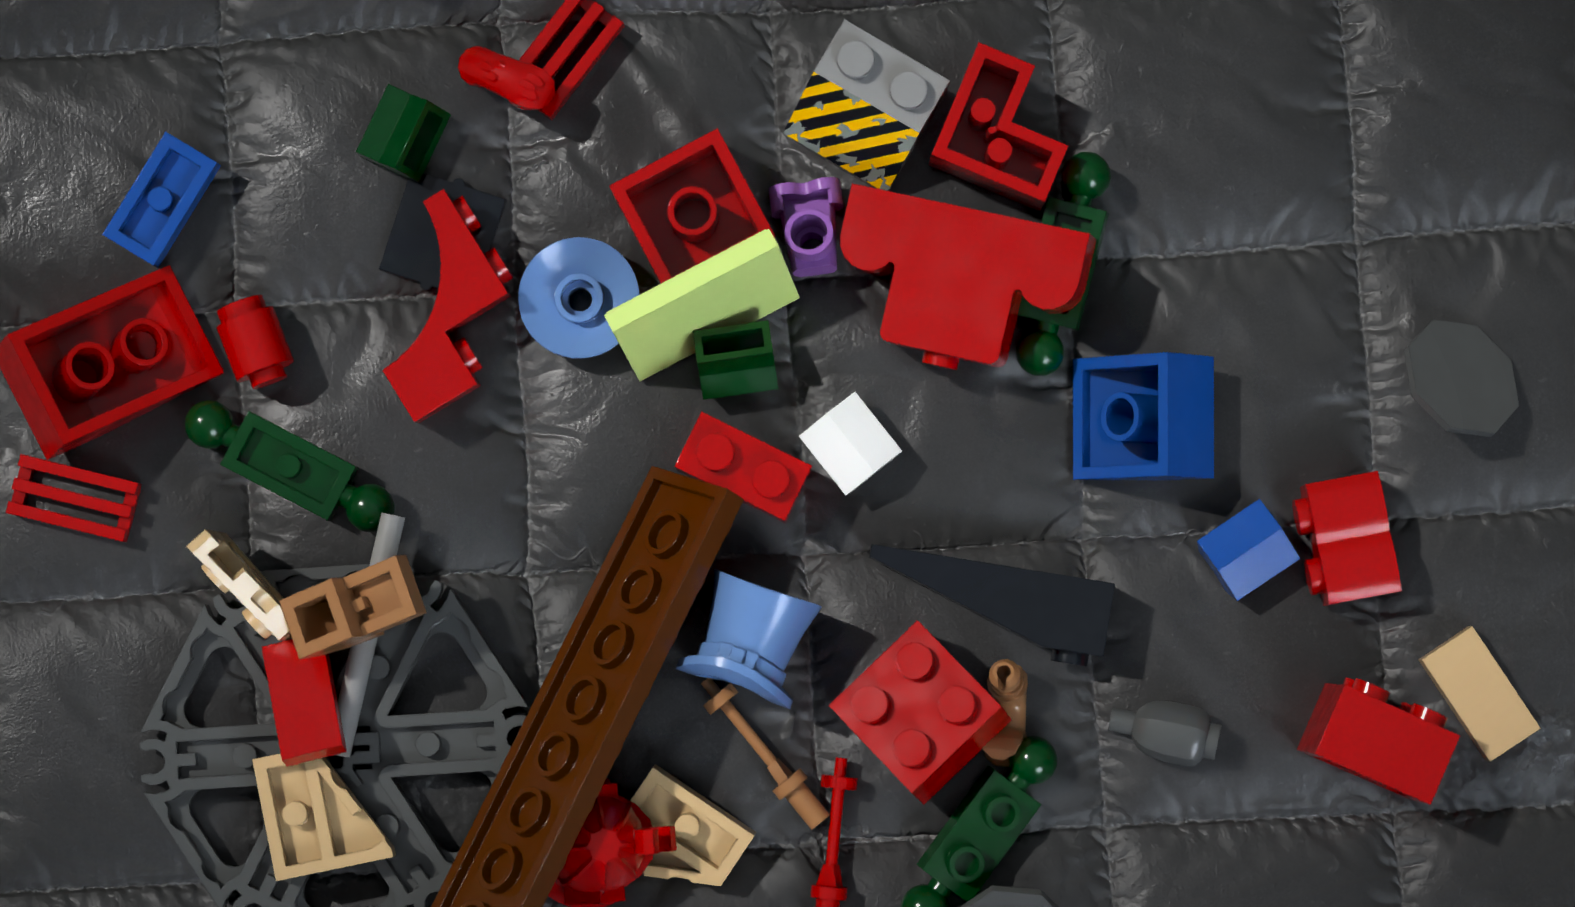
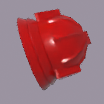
[548,778,677,907]

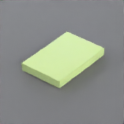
[604,229,800,382]

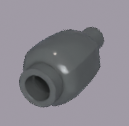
[1108,701,1222,766]

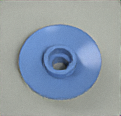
[518,237,640,359]

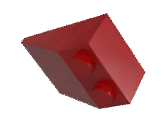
[0,265,224,460]

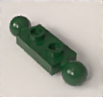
[1016,152,1111,376]
[185,400,395,532]
[901,736,1057,907]

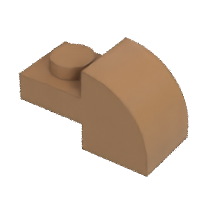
[279,555,427,659]

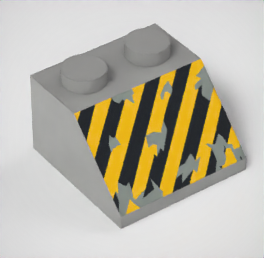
[783,19,950,191]

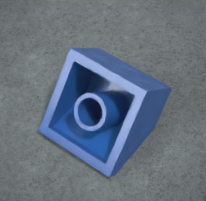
[1073,352,1214,480]

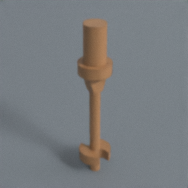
[701,678,830,830]

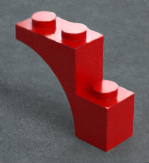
[382,189,513,423]

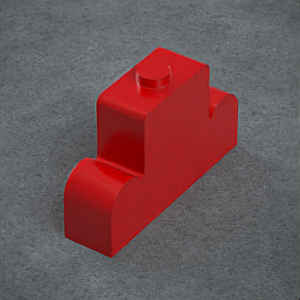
[840,183,1097,370]

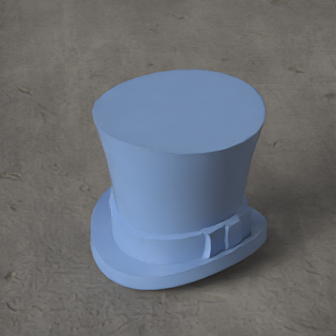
[675,569,822,709]

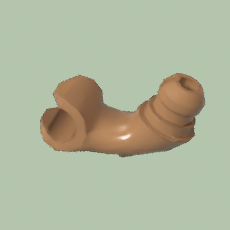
[982,659,1028,767]

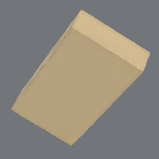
[1418,626,1541,762]

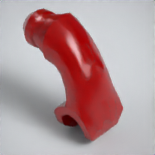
[458,46,555,110]

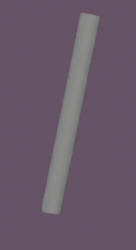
[336,512,405,757]

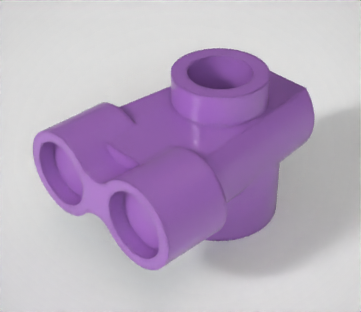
[768,177,843,277]

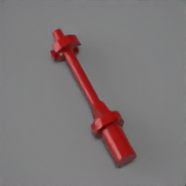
[810,757,858,907]

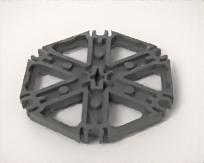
[140,564,530,907]

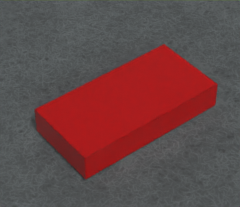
[262,639,347,767]

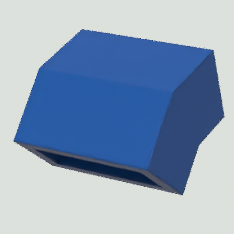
[1197,499,1300,601]

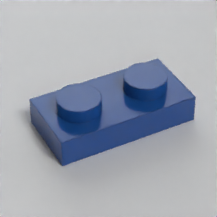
[102,131,221,268]

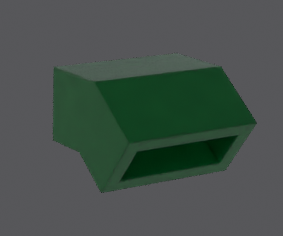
[356,84,451,182]
[693,320,778,400]

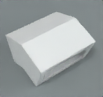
[799,392,902,495]

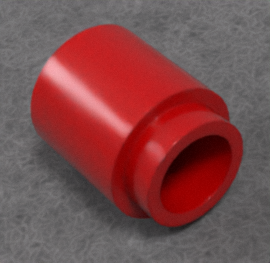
[216,294,294,389]

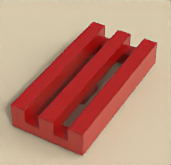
[519,0,625,121]
[5,454,142,542]

